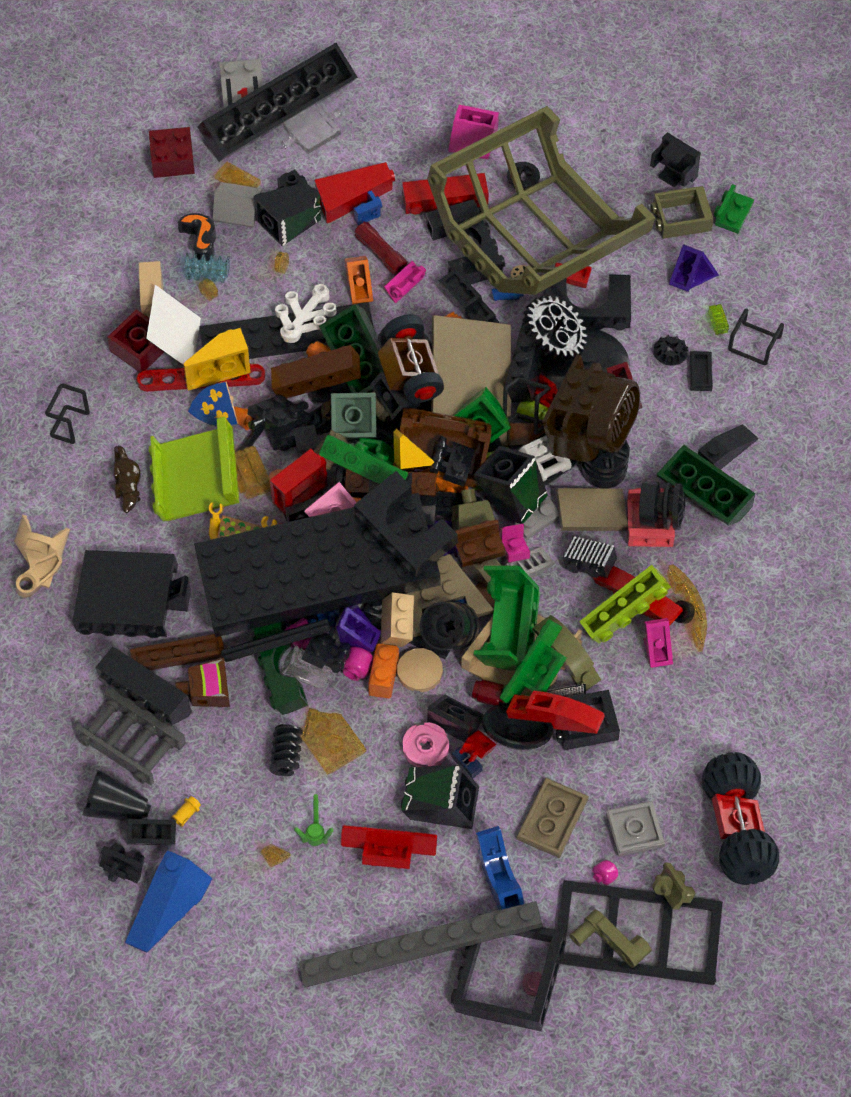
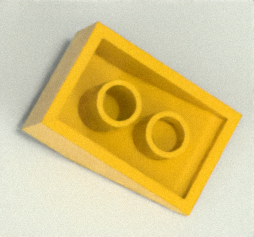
[184,328,250,391]

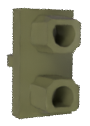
[652,862,696,910]

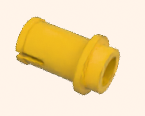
[171,796,201,827]

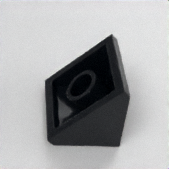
[427,695,484,743]

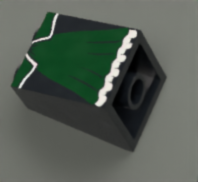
[254,183,321,246]
[473,446,548,524]
[401,765,479,829]

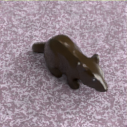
[114,445,141,514]

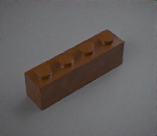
[271,345,361,398]

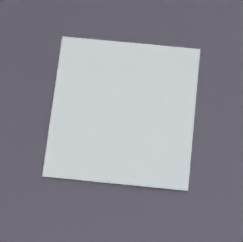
[146,285,201,365]

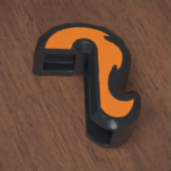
[178,213,216,263]

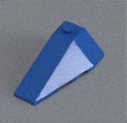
[125,850,212,953]

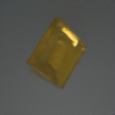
[261,844,291,867]

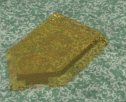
[302,708,367,775]

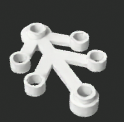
[275,284,336,343]

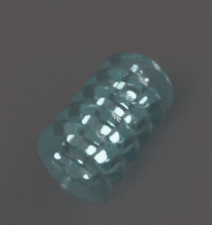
[184,253,230,283]

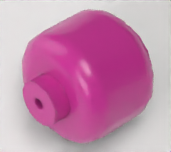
[592,860,618,885]

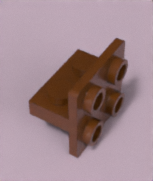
[453,520,506,567]

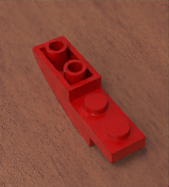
[506,690,605,734]

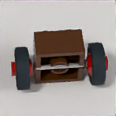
[378,314,444,403]

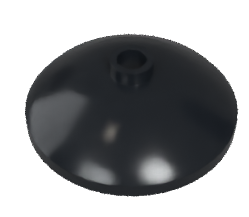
[482,703,553,750]

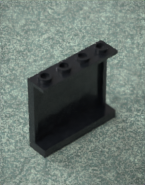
[72,550,178,638]

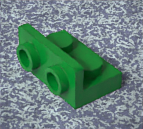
[713,184,755,234]

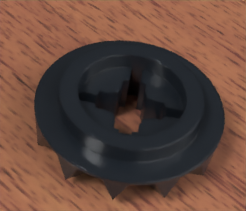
[507,162,540,190]
[654,334,688,366]

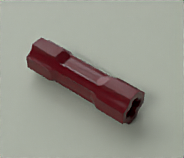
[354,222,408,276]

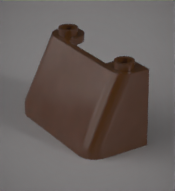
[393,408,491,487]

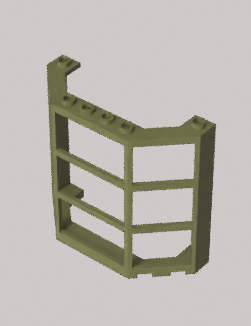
[427,106,656,295]

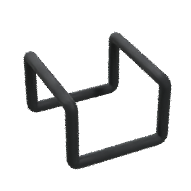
[728,308,784,365]
[503,377,551,435]
[45,383,90,444]

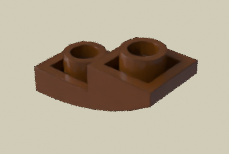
[508,423,545,447]

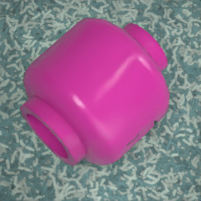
[343,646,374,681]

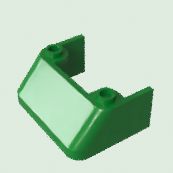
[473,566,540,672]

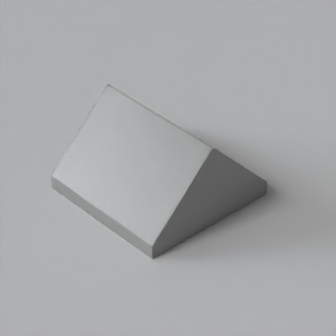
[213,182,262,227]

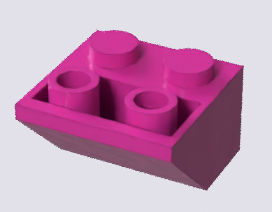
[449,104,499,160]

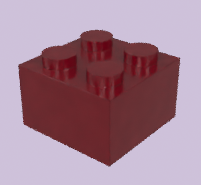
[149,127,195,178]
[107,309,165,372]

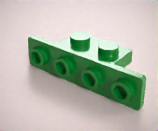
[319,435,408,484]
[500,619,567,704]

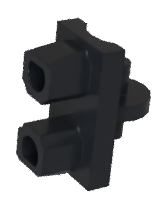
[99,842,145,884]

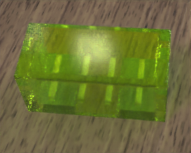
[708,304,729,335]

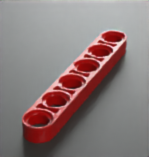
[137,364,265,392]

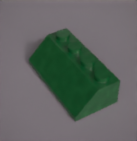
[319,304,384,393]
[656,445,756,526]

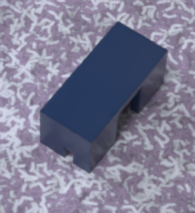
[452,745,483,778]

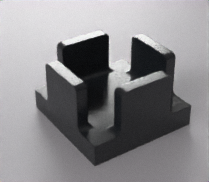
[650,132,701,187]

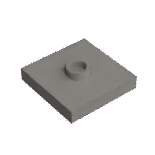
[606,801,665,857]

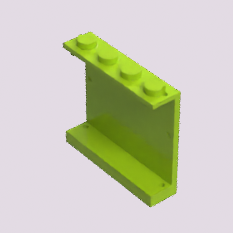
[149,417,239,522]

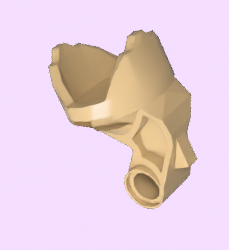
[14,515,70,598]

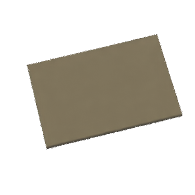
[431,315,511,447]

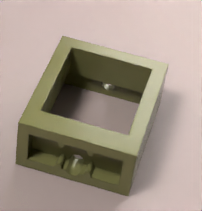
[650,186,713,239]

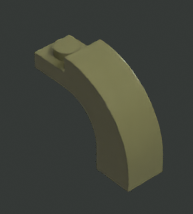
[533,615,601,691]

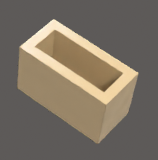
[381,592,414,647]

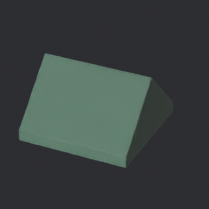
[331,393,376,440]

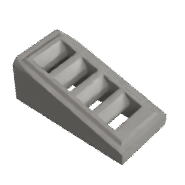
[505,547,555,578]

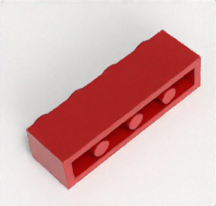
[402,173,489,215]

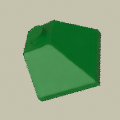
[453,387,511,444]

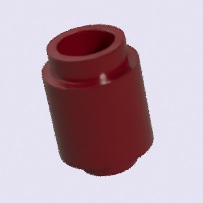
[472,679,505,706]

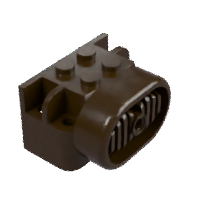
[542,354,640,462]

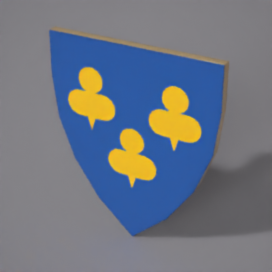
[188,381,238,426]

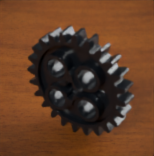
[522,295,587,361]

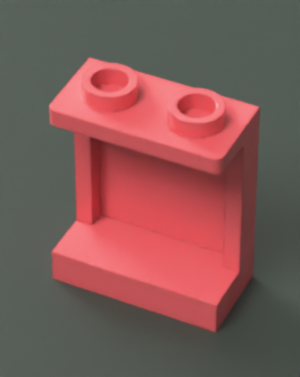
[627,488,675,547]

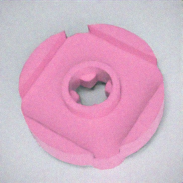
[403,722,449,767]

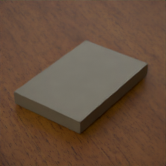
[556,488,628,531]
[516,778,589,858]

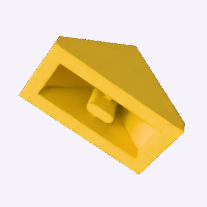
[394,429,434,469]

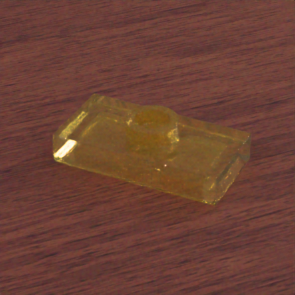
[215,162,261,188]

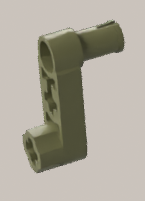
[569,909,652,968]

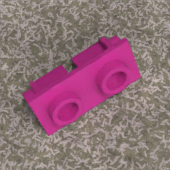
[384,261,426,303]

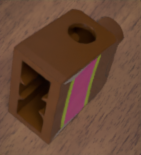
[175,658,230,707]

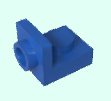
[354,191,382,225]

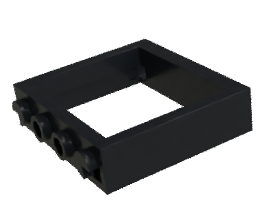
[451,914,567,1032]

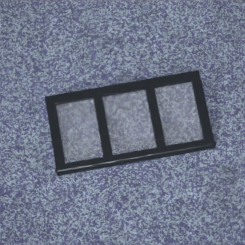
[557,880,723,985]

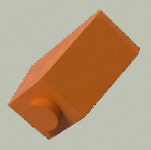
[344,256,373,304]

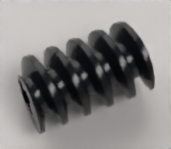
[269,724,303,776]

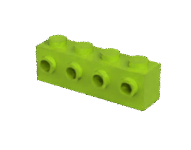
[579,565,671,644]

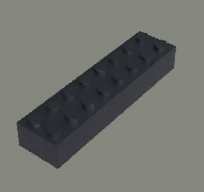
[197,43,358,162]

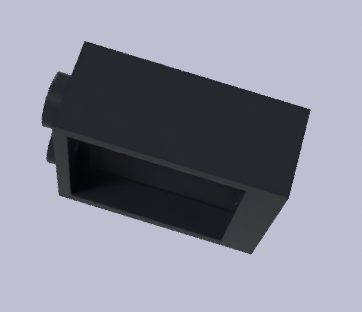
[556,690,620,750]

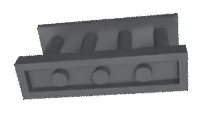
[75,686,186,786]

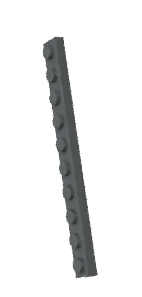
[299,901,543,988]

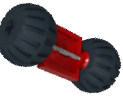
[702,752,779,885]

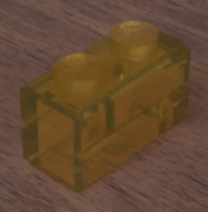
[235,446,271,499]

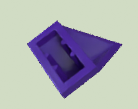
[669,244,719,292]
[336,605,381,652]

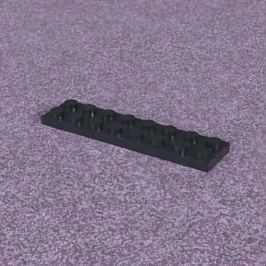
[199,302,374,359]

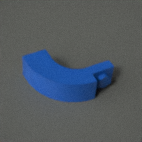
[476,826,525,910]

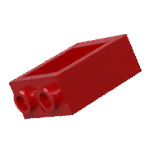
[270,449,327,516]

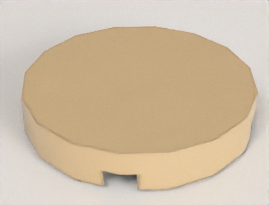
[397,648,443,692]

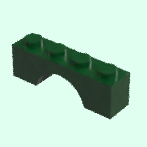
[253,622,308,715]

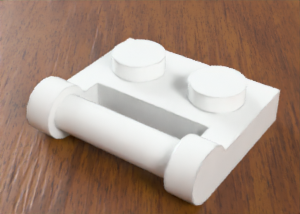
[518,436,572,482]

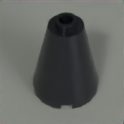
[82,770,151,821]

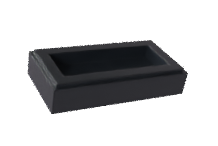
[689,351,713,391]

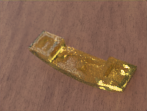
[667,564,707,652]

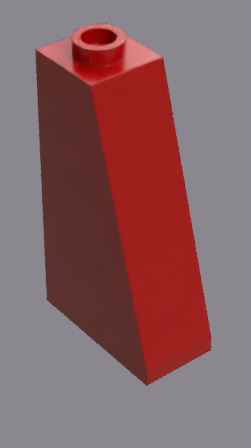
[314,162,395,223]

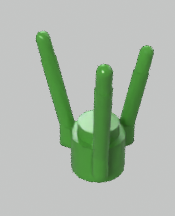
[294,794,334,846]

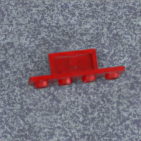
[341,825,437,869]

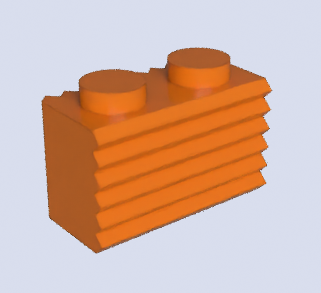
[368,643,399,699]

